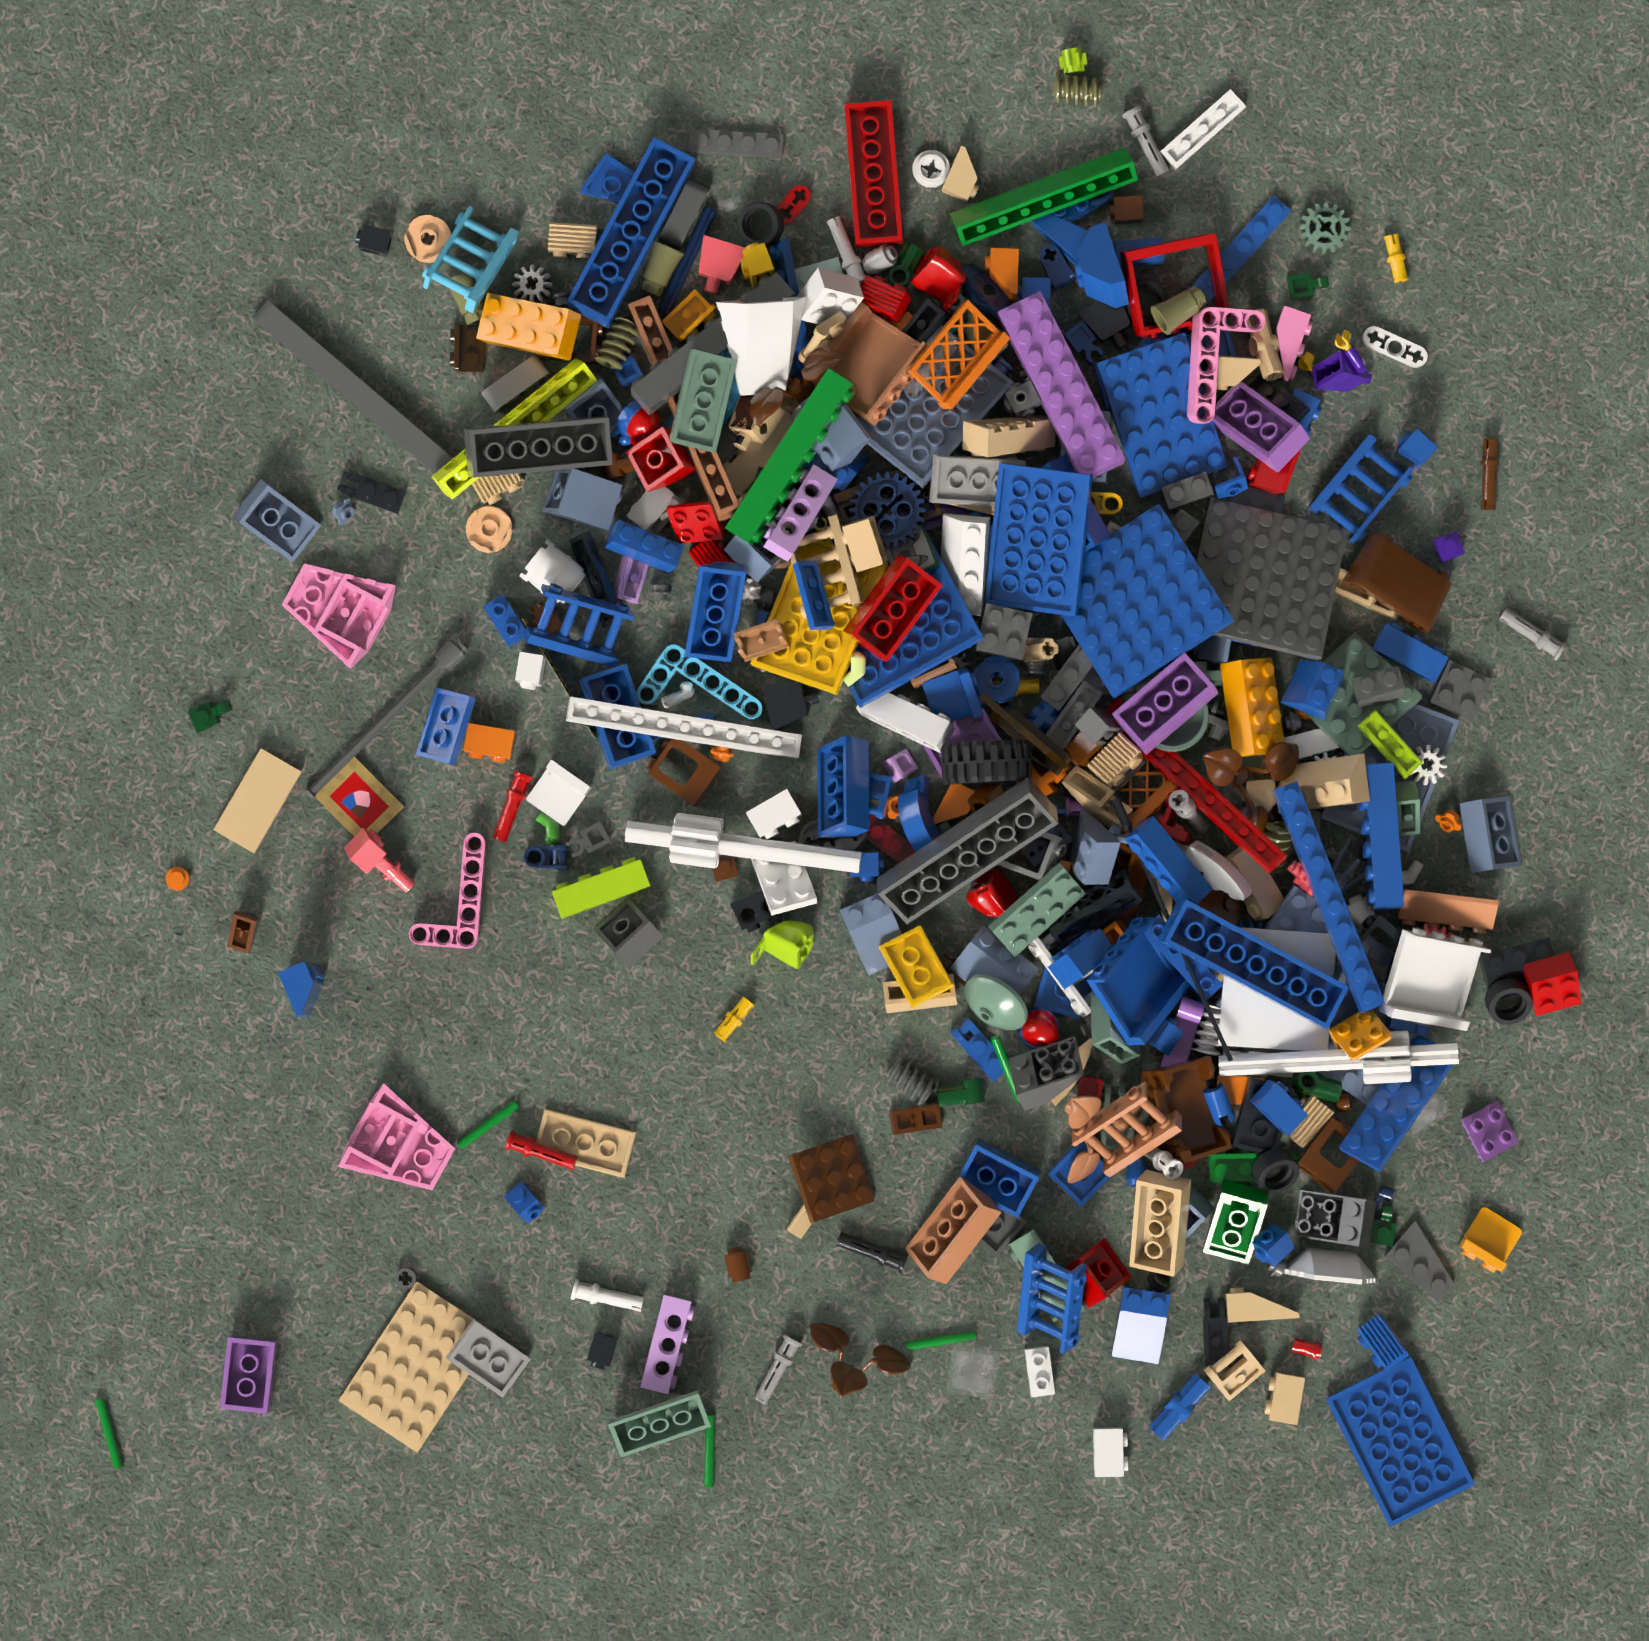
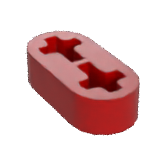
[777,185,811,225]

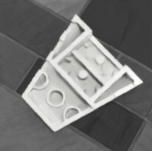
[716,296,806,395]
[1283,1248,1376,1284]

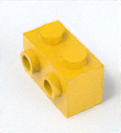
[740,243,774,290]

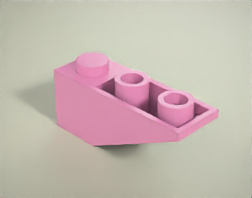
[1275,306,1313,384]

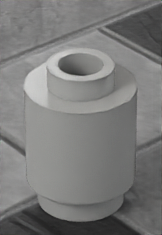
[862,244,898,275]

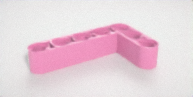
[1187,307,1265,424]
[409,833,486,949]

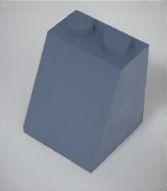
[542,468,622,530]

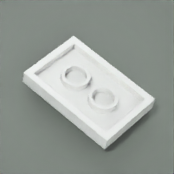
[751,841,817,915]

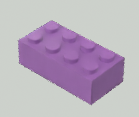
[1212,382,1310,473]
[1112,652,1218,755]

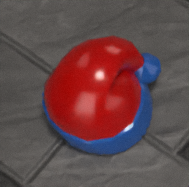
[616,400,661,446]
[1019,1008,1060,1050]

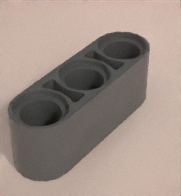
[659,179,710,250]

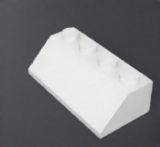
[941,513,990,616]

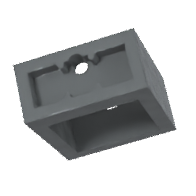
[997,832,1068,880]

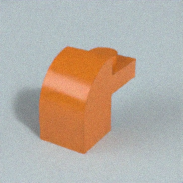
[1015,762,1071,796]

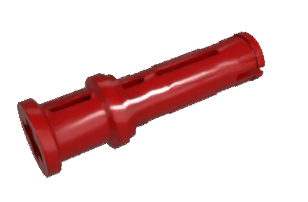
[492,770,533,843]
[505,1130,578,1171]

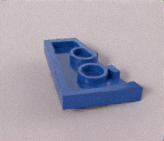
[579,153,635,204]

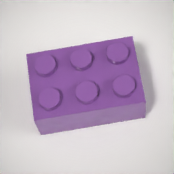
[220,1336,278,1414]

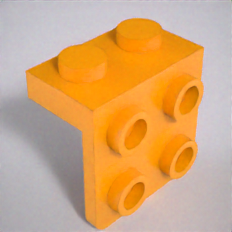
[661,289,716,342]
[1328,1009,1392,1060]
[1458,1207,1522,1273]

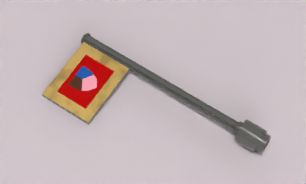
[305,637,469,836]

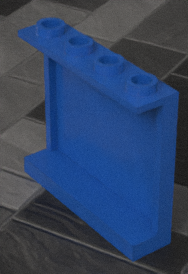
[1087,917,1191,1045]

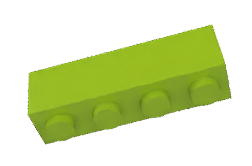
[552,857,651,919]

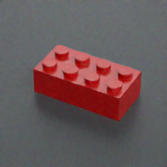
[843,554,943,662]

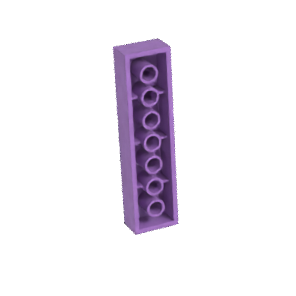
[998,291,1125,479]

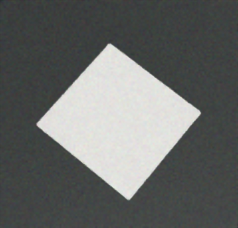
[1218,927,1336,1051]

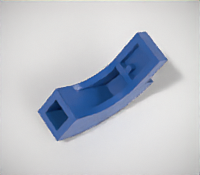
[898,775,943,852]

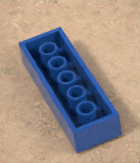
[1359,763,1404,911]

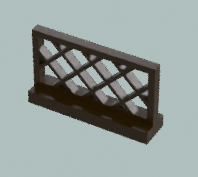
[834,469,943,534]
[980,693,1073,776]

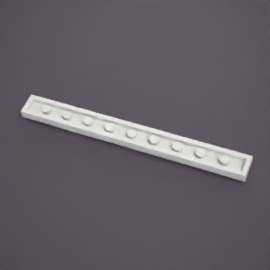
[566,697,802,759]

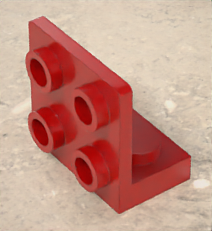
[666,502,729,544]
[1158,788,1192,846]

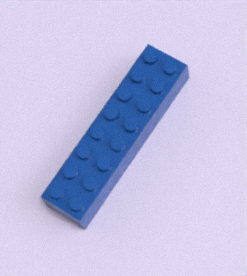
[567,137,696,329]
[1157,898,1349,1029]

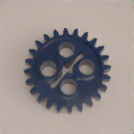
[849,471,926,549]

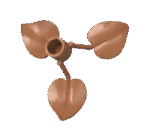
[1065,1096,1143,1183]

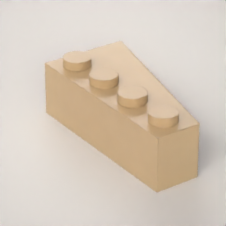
[962,415,1055,457]

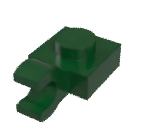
[1287,272,1329,301]
[188,701,232,733]
[1370,1204,1397,1247]

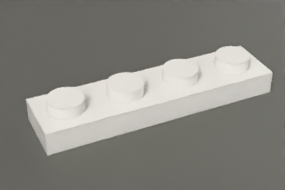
[1160,89,1246,170]

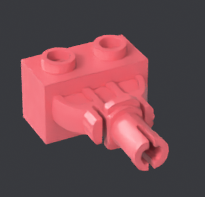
[344,828,414,892]

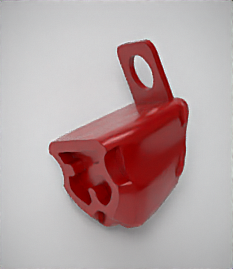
[911,246,966,311]
[966,867,1019,917]

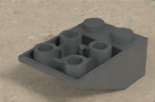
[1008,1036,1084,1111]
[1294,1189,1376,1248]

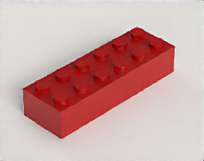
[844,100,903,248]

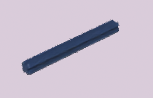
[658,207,716,316]

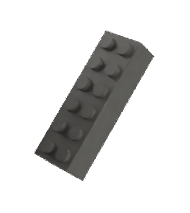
[464,416,613,478]

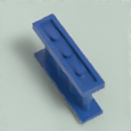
[1308,434,1414,544]
[524,583,634,667]
[1144,915,1223,1001]
[1017,1243,1086,1354]

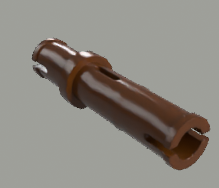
[1480,439,1499,510]

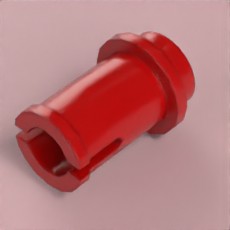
[1292,1338,1323,1360]

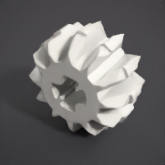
[512,265,552,303]
[1410,745,1447,785]

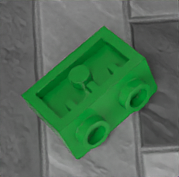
[1208,1149,1257,1182]

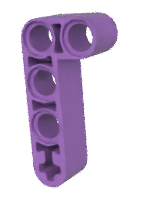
[1159,996,1204,1067]

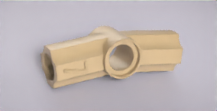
[1248,309,1284,381]

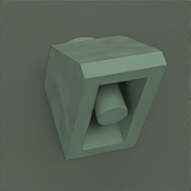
[1395,780,1420,836]

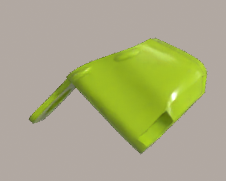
[751,920,814,969]

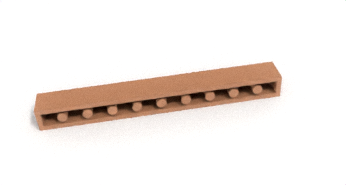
[628,296,739,522]

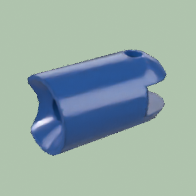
[1203,1083,1235,1126]

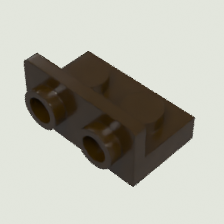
[450,323,484,373]

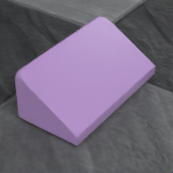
[613,555,649,604]

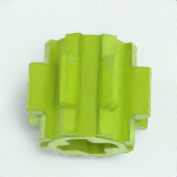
[1059,48,1088,75]

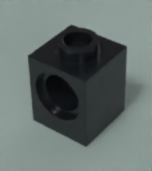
[355,224,393,257]
[587,1332,618,1370]

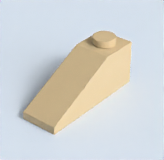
[1225,1287,1299,1323]

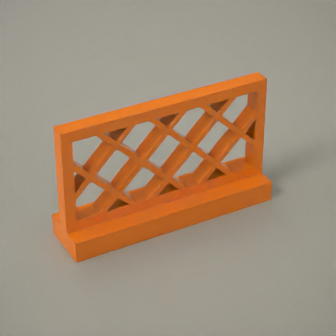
[908,300,1010,409]
[1114,752,1192,835]

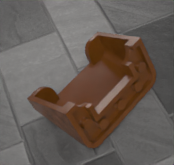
[1342,532,1452,633]
[1141,1056,1232,1164]

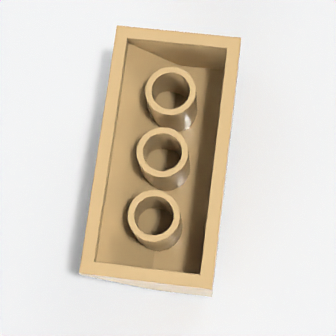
[1276,754,1370,814]

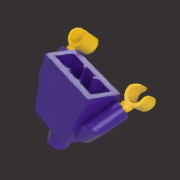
[1298,330,1372,392]

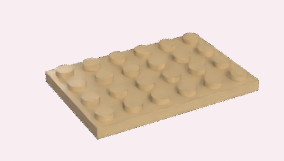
[338,1281,496,1453]

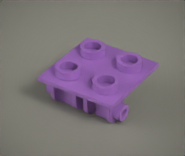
[1461,1100,1519,1162]

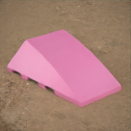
[282,564,396,669]
[338,1083,455,1190]

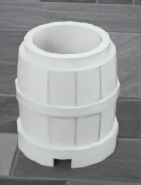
[519,539,586,604]

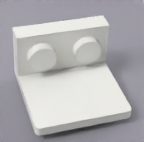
[526,760,591,826]

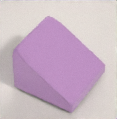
[882,749,918,783]

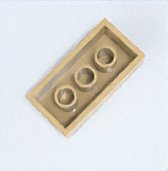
[1129,1170,1191,1277]

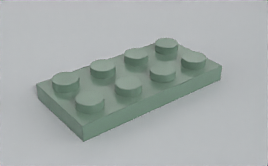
[669,349,737,453]
[988,863,1086,957]

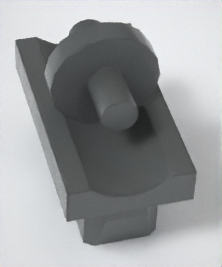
[1207,699,1229,741]

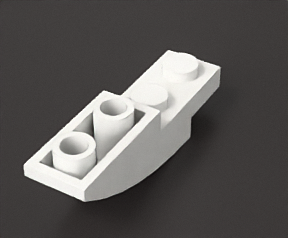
[1173,840,1253,900]

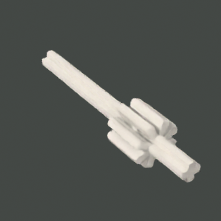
[625,813,862,873]
[1219,1030,1459,1084]

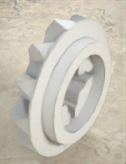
[912,150,950,188]

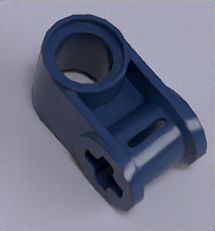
[1039,244,1076,291]
[524,845,569,870]

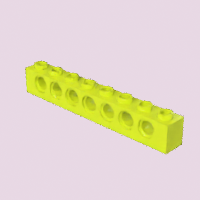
[431,358,598,499]

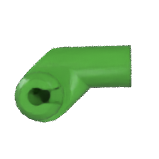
[536,812,561,846]

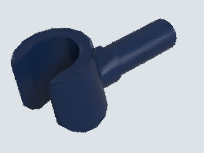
[1375,1186,1394,1210]

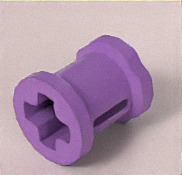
[1065,797,1085,818]

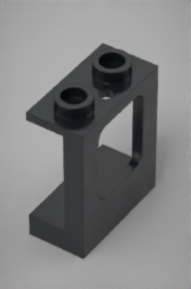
[1358,913,1401,985]

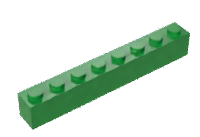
[949,148,1138,246]
[725,368,855,546]

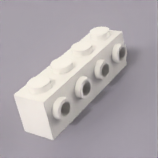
[856,691,955,753]

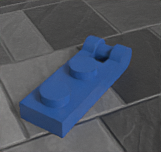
[950,1017,1004,1082]

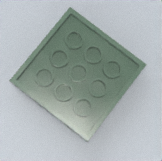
[1305,632,1422,756]

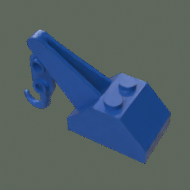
[1032,190,1129,308]

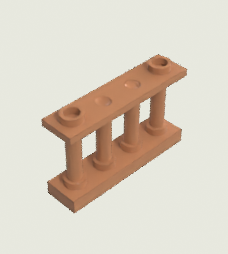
[1072,1081,1182,1177]

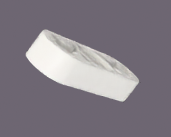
[1362,326,1428,368]

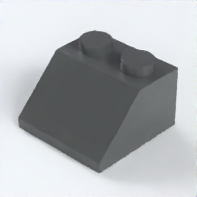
[594,898,664,968]

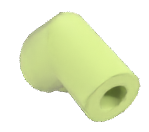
[842,651,866,687]

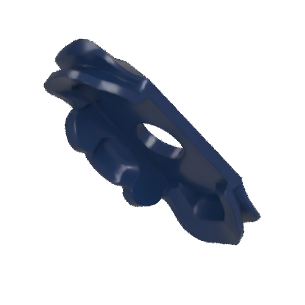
[962,263,1012,322]

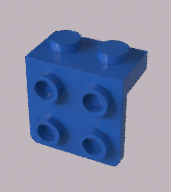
[922,667,985,722]

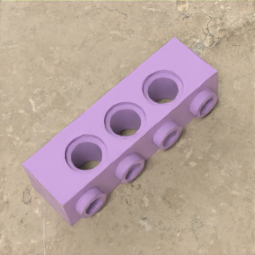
[763,465,838,562]
[641,1294,695,1394]

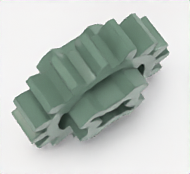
[1299,202,1351,254]

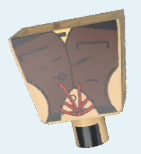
[729,395,785,451]

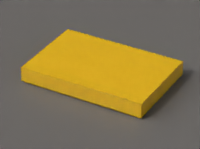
[879,925,954,1008]

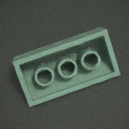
[1007,1228,1086,1324]
[607,1390,711,1457]

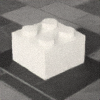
[797,268,864,326]
[746,789,801,840]

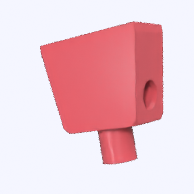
[699,235,745,295]

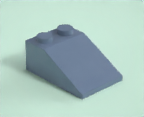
[233,479,322,562]
[1069,809,1120,885]
[840,893,902,976]

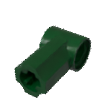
[888,242,924,288]
[1292,1071,1343,1103]
[936,1078,985,1107]

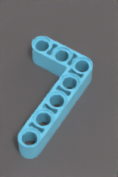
[636,645,762,720]

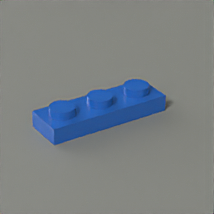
[793,560,835,630]

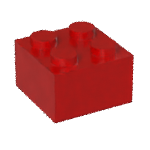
[1523,952,1582,1016]

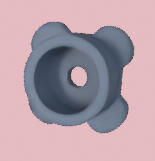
[332,498,355,526]

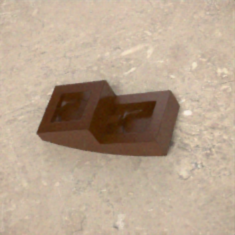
[889,1104,942,1135]

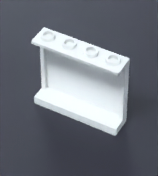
[1379,928,1491,1031]

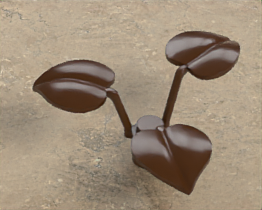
[749,347,844,427]
[1203,742,1299,833]
[809,1323,911,1397]

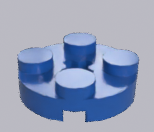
[974,656,1020,704]

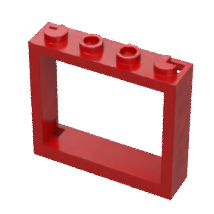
[1120,233,1231,340]

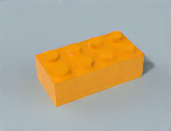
[476,293,581,360]
[1220,658,1285,757]

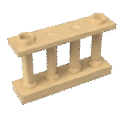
[784,514,864,619]

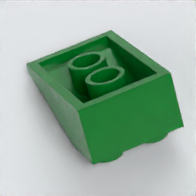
[1203,1179,1269,1264]

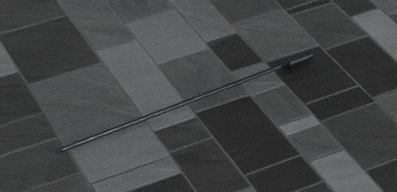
[1111,797,1233,1061]

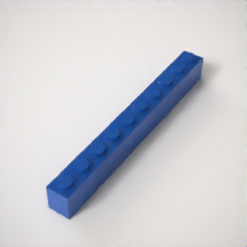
[1272,781,1385,1013]

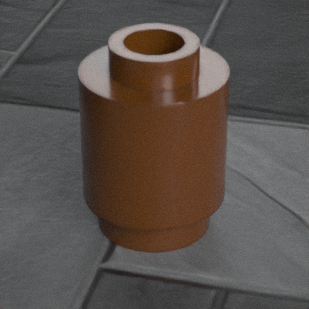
[724,1246,752,1283]

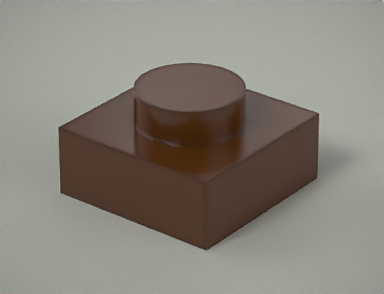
[712,855,739,882]

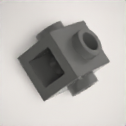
[1003,380,1042,418]

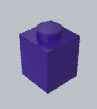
[1432,531,1465,564]

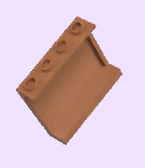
[809,302,929,427]

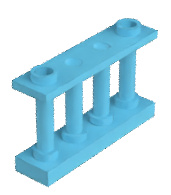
[422,206,519,313]

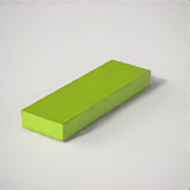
[1357,710,1423,779]

